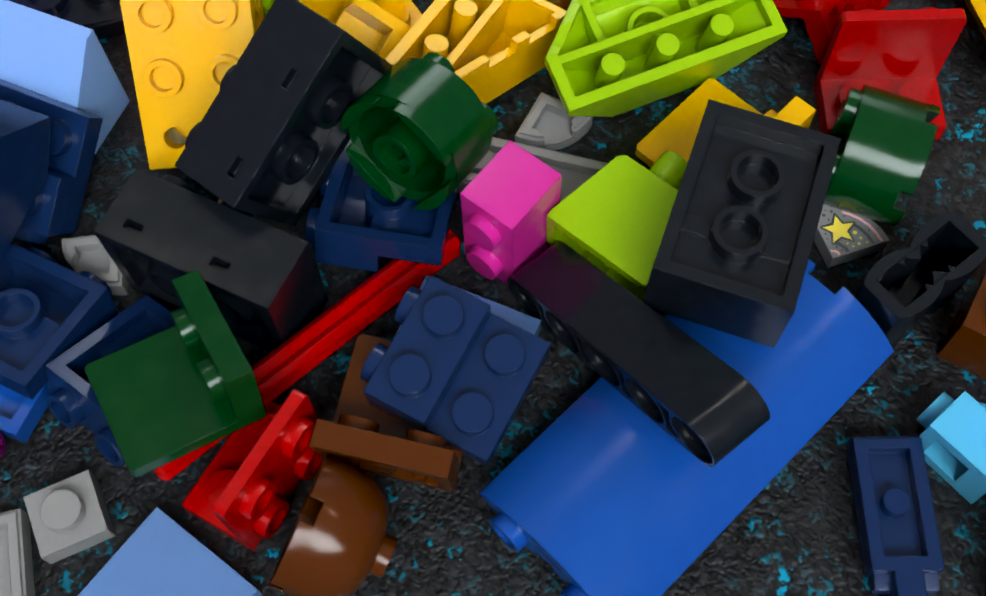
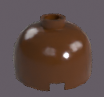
[269,455,397,596]

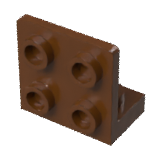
[309,334,463,493]

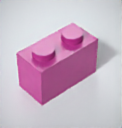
[460,140,562,286]

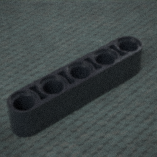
[507,241,770,467]

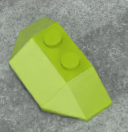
[544,0,788,117]

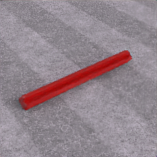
[152,229,461,481]

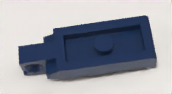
[846,436,945,596]

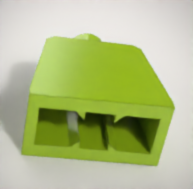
[546,151,688,301]

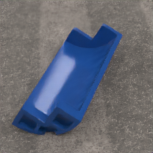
[479,260,894,596]

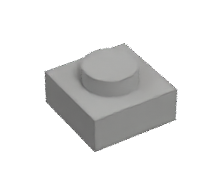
[23,469,116,564]

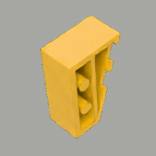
[385,0,566,104]

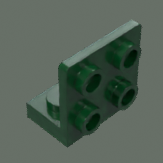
[84,269,267,477]

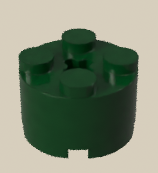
[340,52,498,211]
[824,84,940,227]

